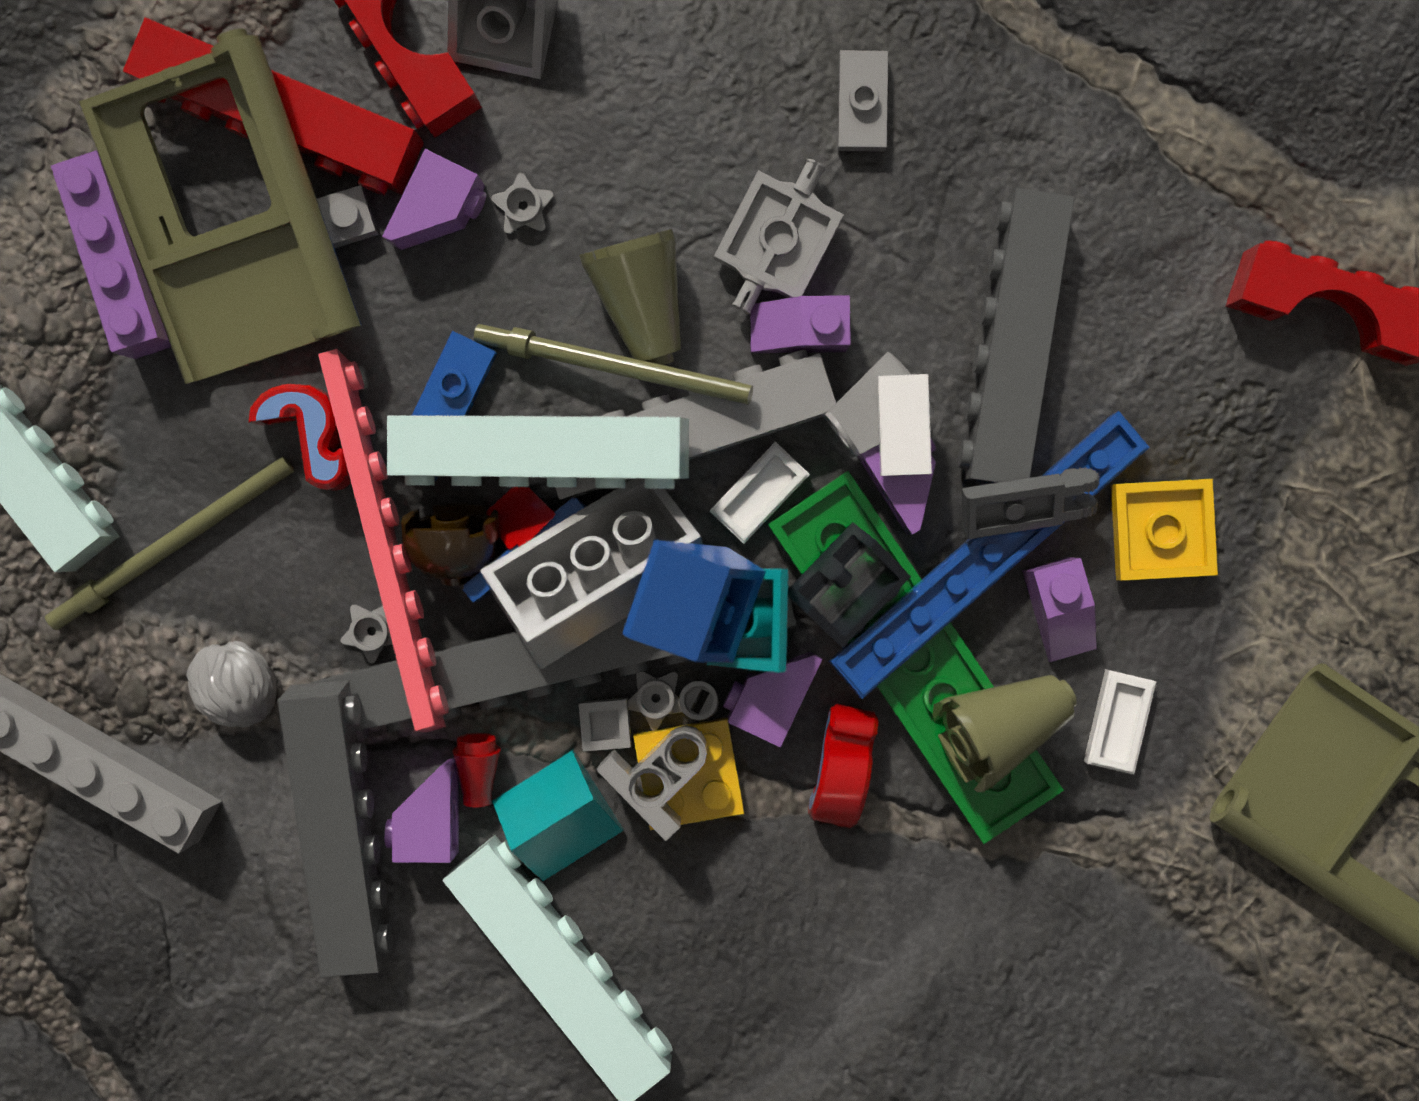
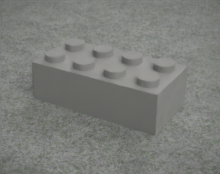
[480,478,703,669]

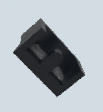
[788,522,911,648]

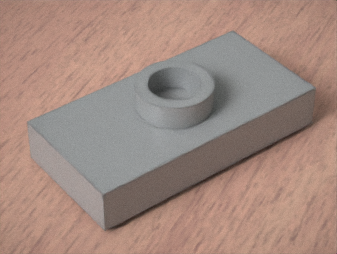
[837,50,888,152]

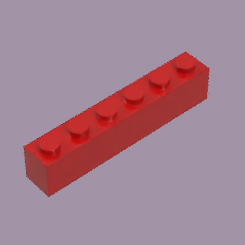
[123,17,424,196]

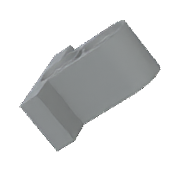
[597,725,707,841]

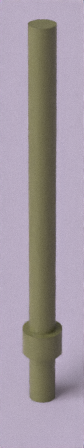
[474,324,753,405]
[45,456,294,631]

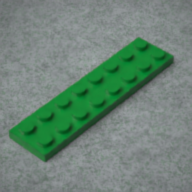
[768,471,1064,844]

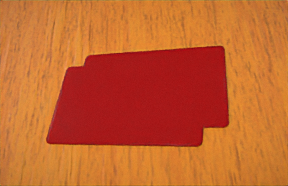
[486,487,555,550]

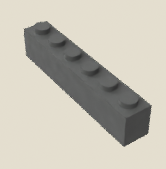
[957,187,1075,484]
[277,680,393,977]

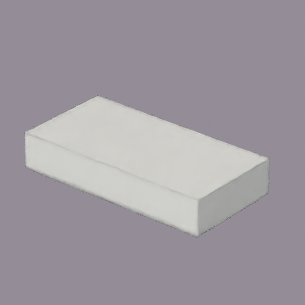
[877,374,932,476]
[710,442,810,544]
[1084,669,1156,775]

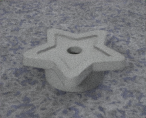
[491,173,553,234]
[341,605,393,663]
[628,671,683,731]

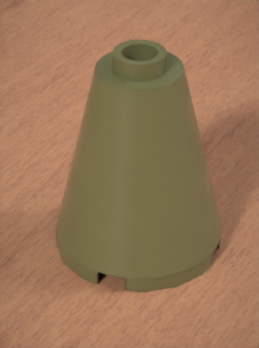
[579,229,681,365]
[933,675,1077,793]

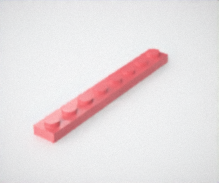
[318,349,449,732]

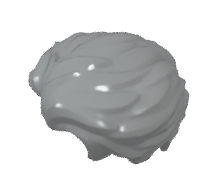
[187,641,277,728]

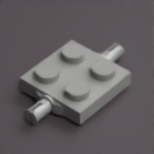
[714,159,844,314]

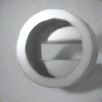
[679,681,719,721]

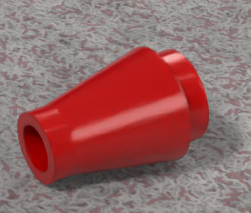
[452,733,501,807]

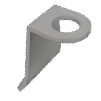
[823,352,935,458]

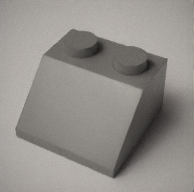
[447,0,557,79]

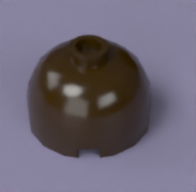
[401,503,500,586]

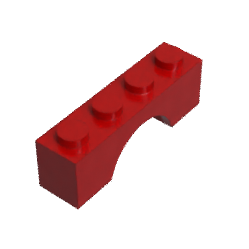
[334,0,482,138]
[1226,240,1419,366]

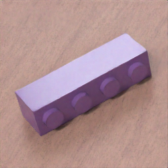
[50,150,171,359]

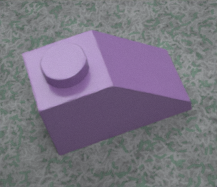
[382,149,486,250]
[750,295,850,353]
[857,438,936,535]
[1022,557,1096,662]
[723,652,822,748]
[384,758,459,863]

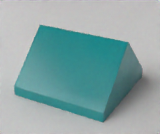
[707,568,788,672]
[492,749,624,881]

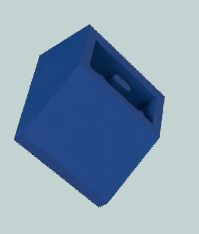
[622,540,766,663]

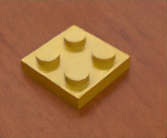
[1111,479,1218,581]
[633,717,744,830]

